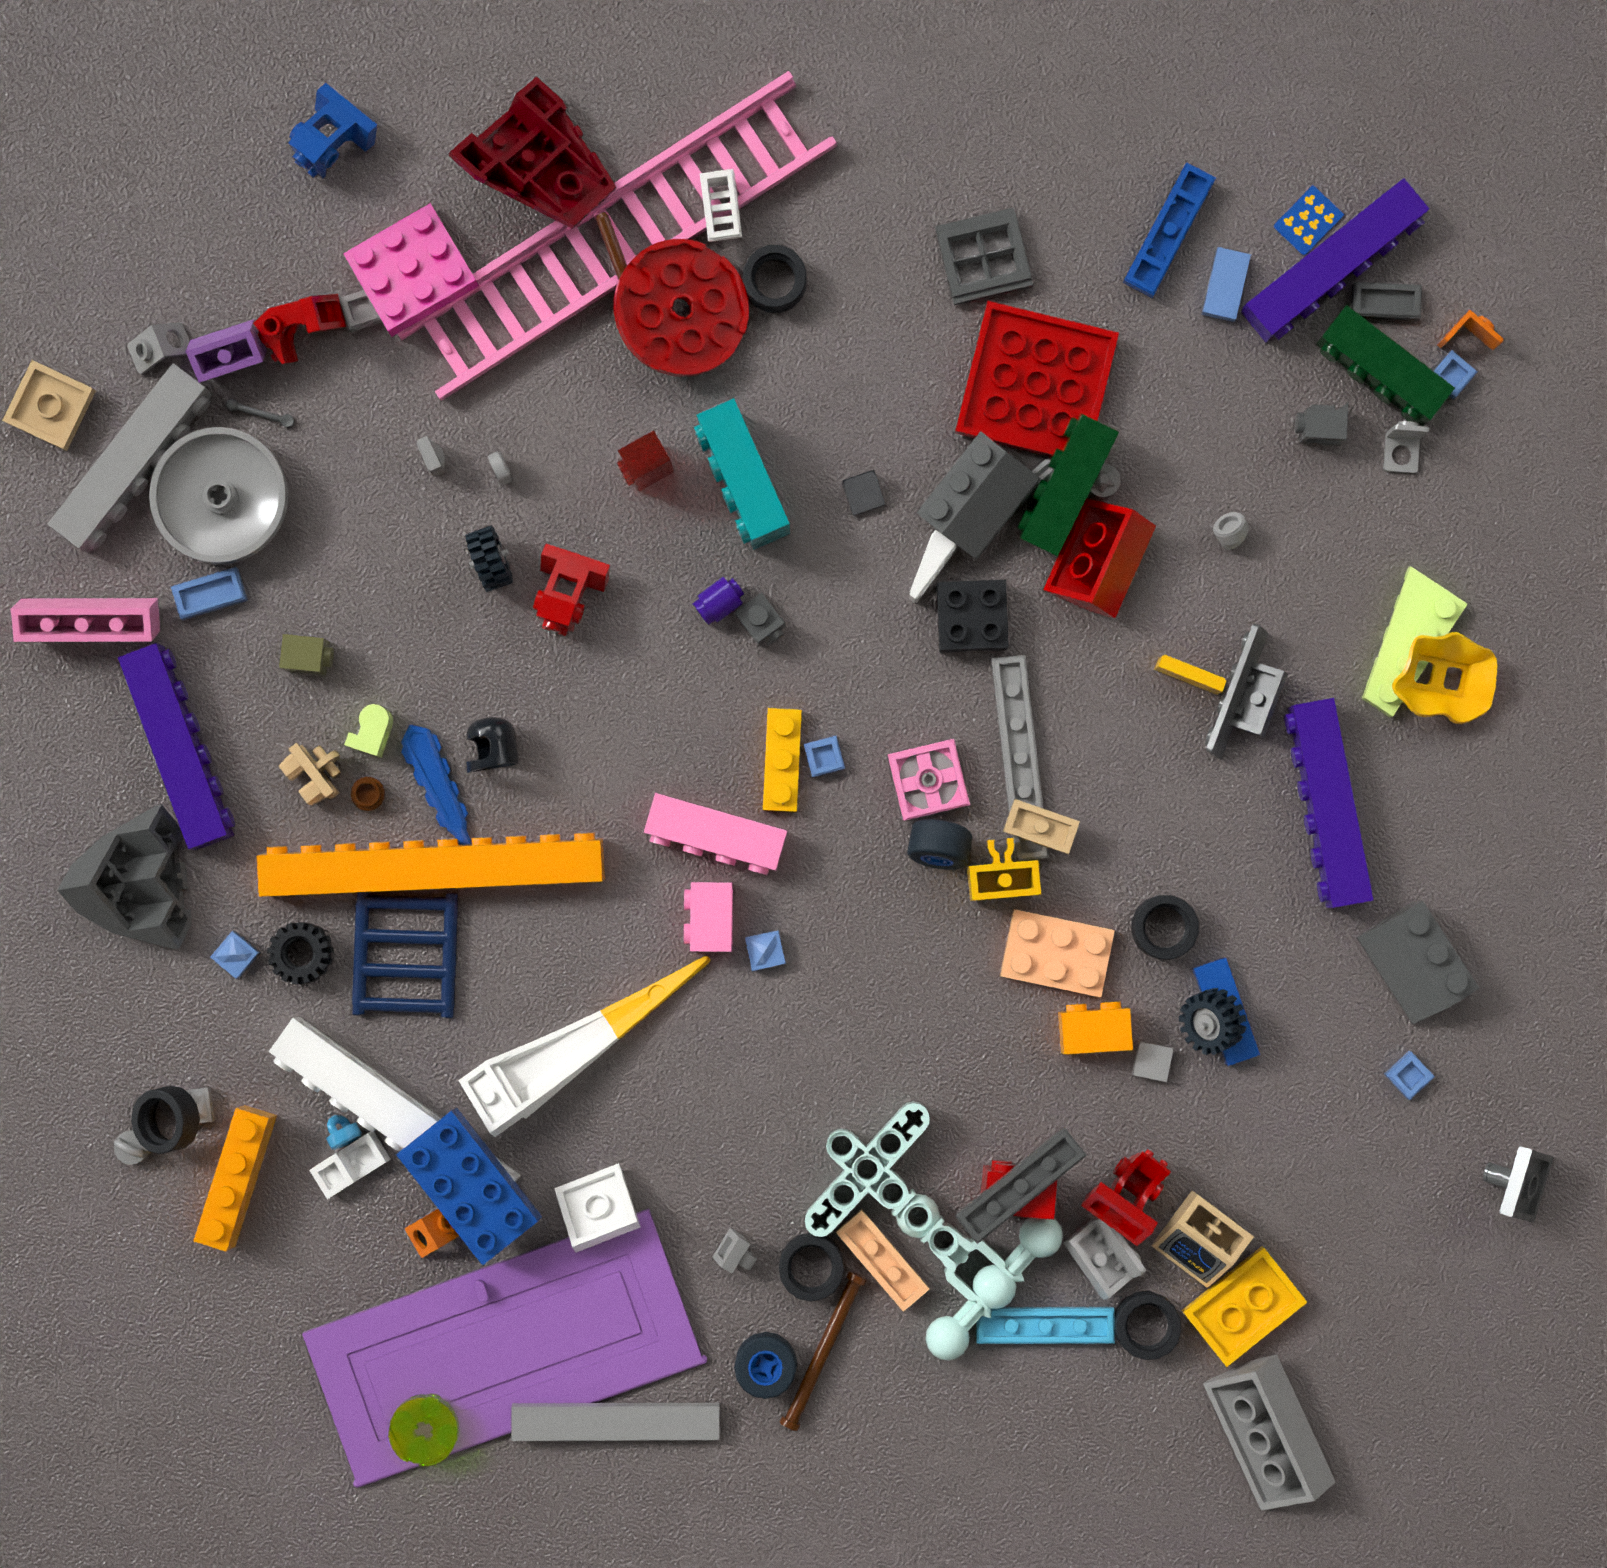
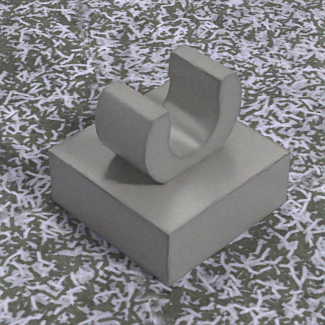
[712,1228,757,1273]

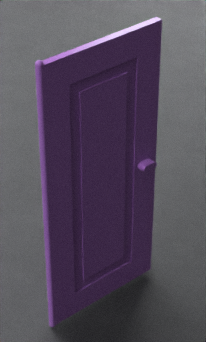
[302,1208,707,1488]

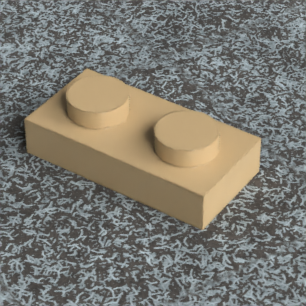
[1003,799,1080,854]

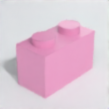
[684,882,733,952]

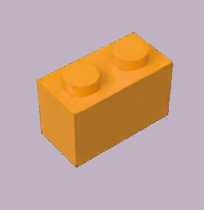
[1058,1001,1133,1054]

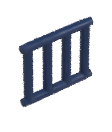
[352,892,458,1019]

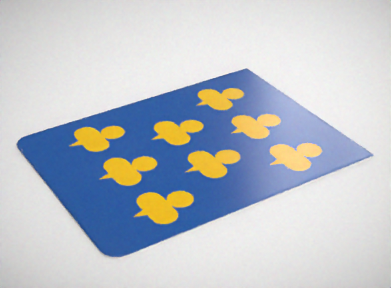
[1274,185,1344,255]

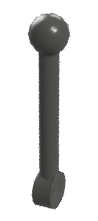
[226,398,295,428]

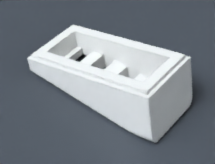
[700,169,742,242]
[909,530,956,603]

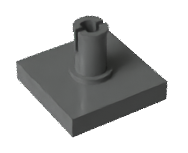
[1483,1146,1554,1223]

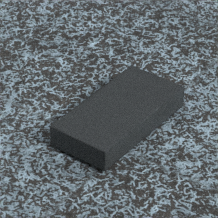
[1351,282,1422,321]

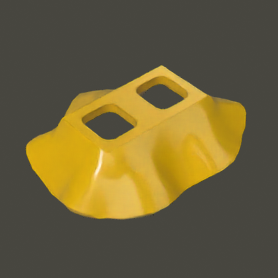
[1392,632,1497,724]

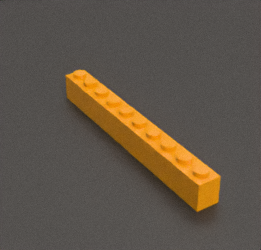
[257,832,605,897]

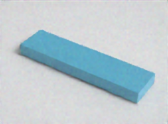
[976,1307,1115,1344]

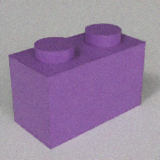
[185,319,267,383]

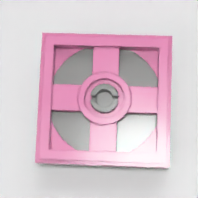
[887,739,970,821]

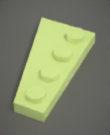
[1362,566,1467,717]

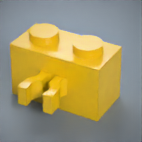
[967,838,1041,901]

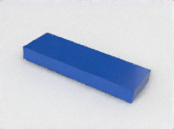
[1192,957,1260,1066]

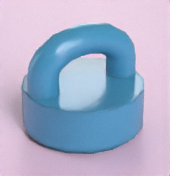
[326,1115,362,1150]

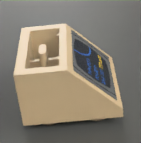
[1151,1191,1254,1288]

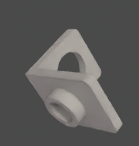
[127,322,190,374]
[1383,421,1429,474]

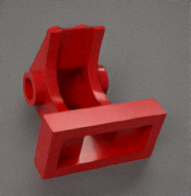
[253,294,346,364]
[533,543,610,636]
[1081,1149,1171,1246]

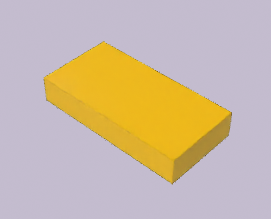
[1154,655,1226,695]

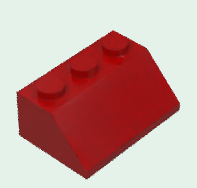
[1043,498,1156,618]

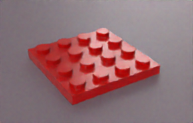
[955,301,1119,457]

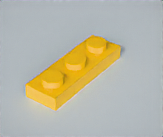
[763,708,802,812]

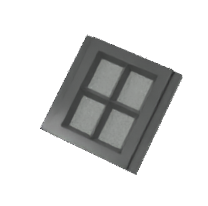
[935,207,1033,305]

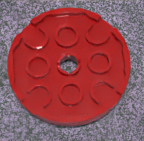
[613,239,749,377]

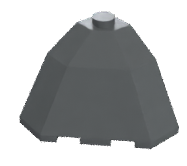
[57,804,192,949]

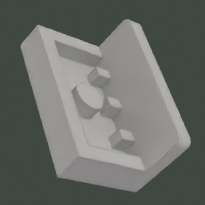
[1063,1218,1146,1300]

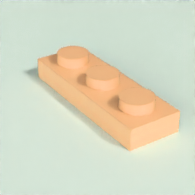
[836,1209,929,1312]

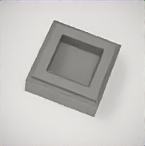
[339,290,382,332]
[1132,1041,1173,1082]

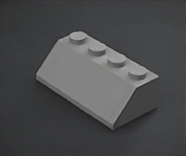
[1203,1354,1336,1511]

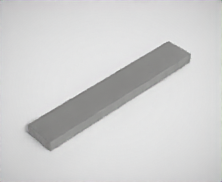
[991,655,1049,861]
[511,1403,719,1441]

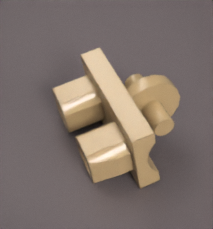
[279,743,341,806]

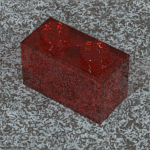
[616,430,674,491]

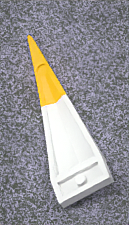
[458,956,711,1137]

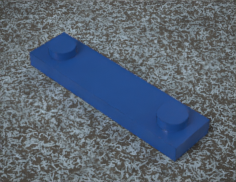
[1123,162,1216,298]

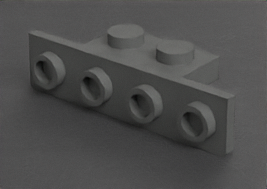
[1205,624,1288,760]

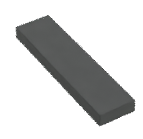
[955,1127,1087,1244]

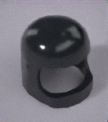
[466,717,519,773]

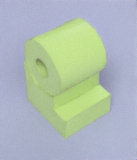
[344,704,393,758]

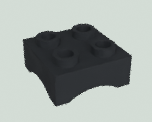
[936,579,1009,653]

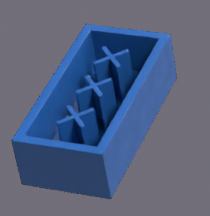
[396,1108,542,1266]

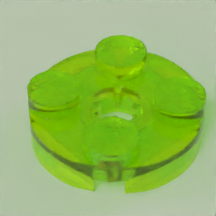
[388,1393,459,1466]

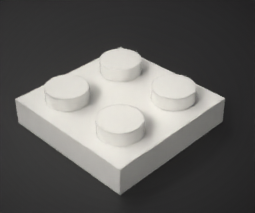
[554,1163,640,1253]

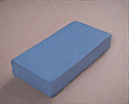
[1201,247,1251,322]
[171,567,248,620]

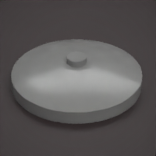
[149,427,288,564]

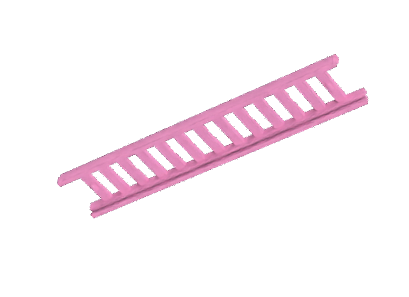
[398,71,837,401]

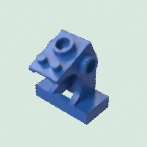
[288,83,377,178]

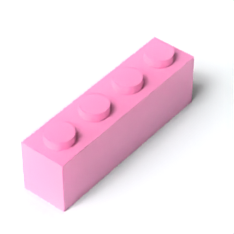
[11,598,160,642]
[644,793,787,875]

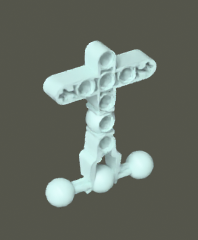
[805,1101,1063,1361]

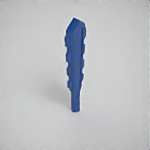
[401,725,472,845]

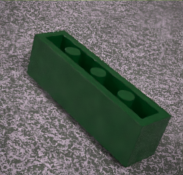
[1315,305,1455,426]
[1017,413,1119,556]

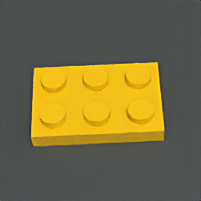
[1181,1246,1307,1367]

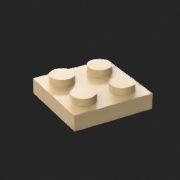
[2,360,96,451]

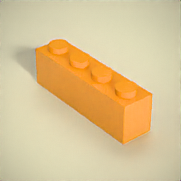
[194,1105,277,1252]

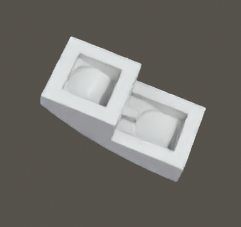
[309,1132,391,1199]

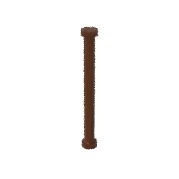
[779,1270,867,1431]

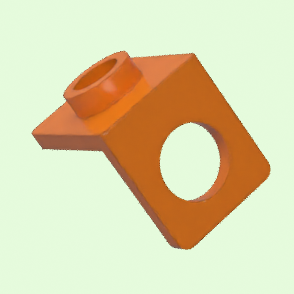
[1437,310,1504,350]
[405,1209,459,1258]

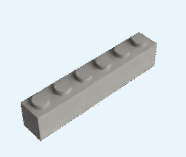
[47,363,213,554]

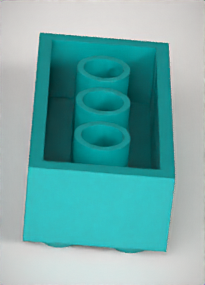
[694,398,790,550]

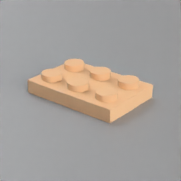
[1000,909,1115,997]

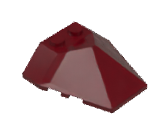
[448,76,616,229]

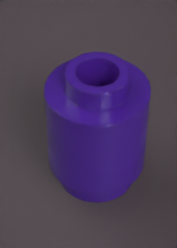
[692,577,744,625]

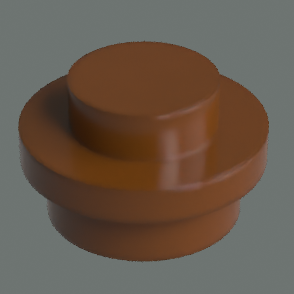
[351,777,385,811]

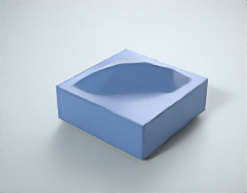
[745,930,786,971]
[210,931,261,979]

